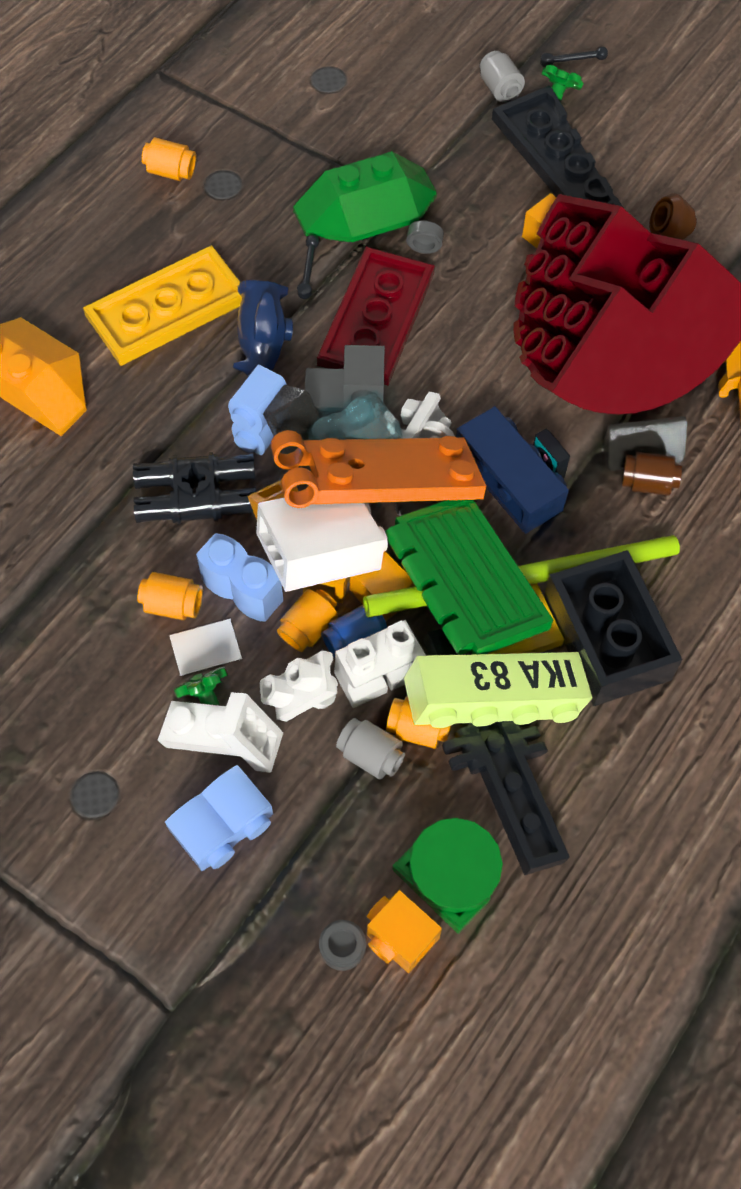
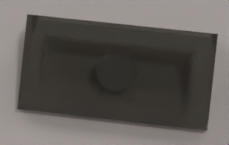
[263,385,328,454]
[602,416,687,471]

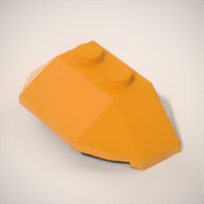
[0,317,87,437]

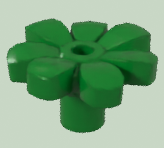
[541,65,584,101]
[174,667,228,705]

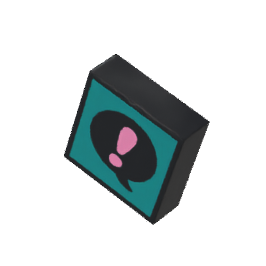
[533,428,570,479]

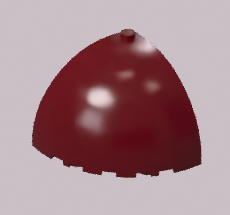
[513,194,741,414]

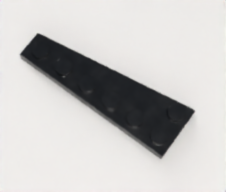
[492,85,623,207]

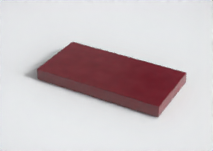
[317,247,435,386]

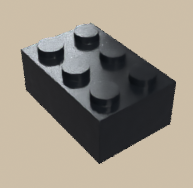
[544,550,683,707]

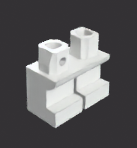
[334,620,426,708]

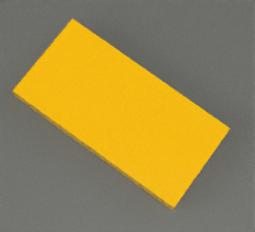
[83,245,242,366]

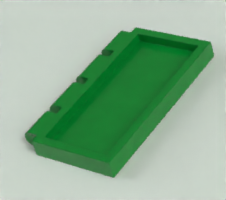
[385,500,554,655]

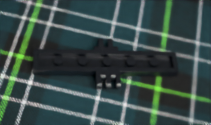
[423,629,570,876]

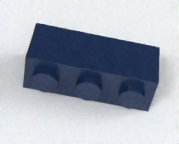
[456,406,569,534]

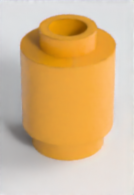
[142,137,196,181]
[137,572,203,620]
[277,589,338,652]
[386,696,452,749]

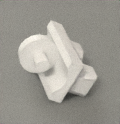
[384,391,455,439]
[260,650,338,722]

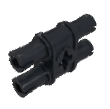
[133,452,256,525]

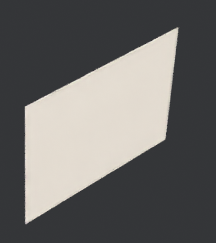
[169,619,242,676]

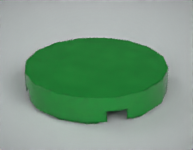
[409,818,503,913]

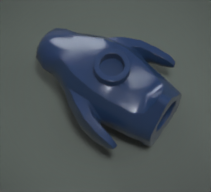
[233,280,293,376]

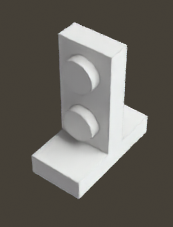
[158,692,283,773]

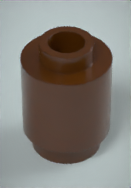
[622,452,682,496]

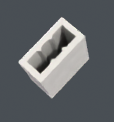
[256,498,388,592]

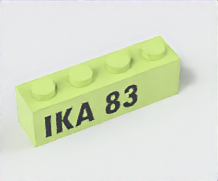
[404,652,592,728]

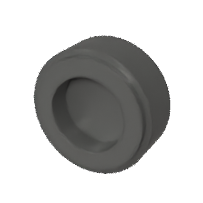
[406,221,444,254]
[319,920,366,971]

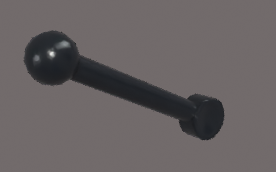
[540,46,608,67]
[297,235,320,299]

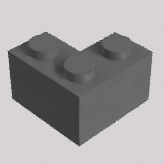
[304,345,385,433]

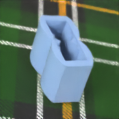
[228,364,290,455]
[196,533,283,622]
[165,765,273,871]

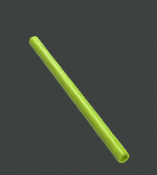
[363,535,680,618]

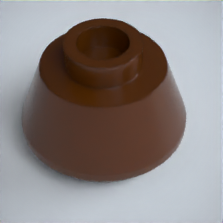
[649,193,697,240]

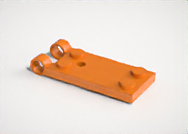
[271,430,486,508]

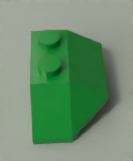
[293,151,437,242]

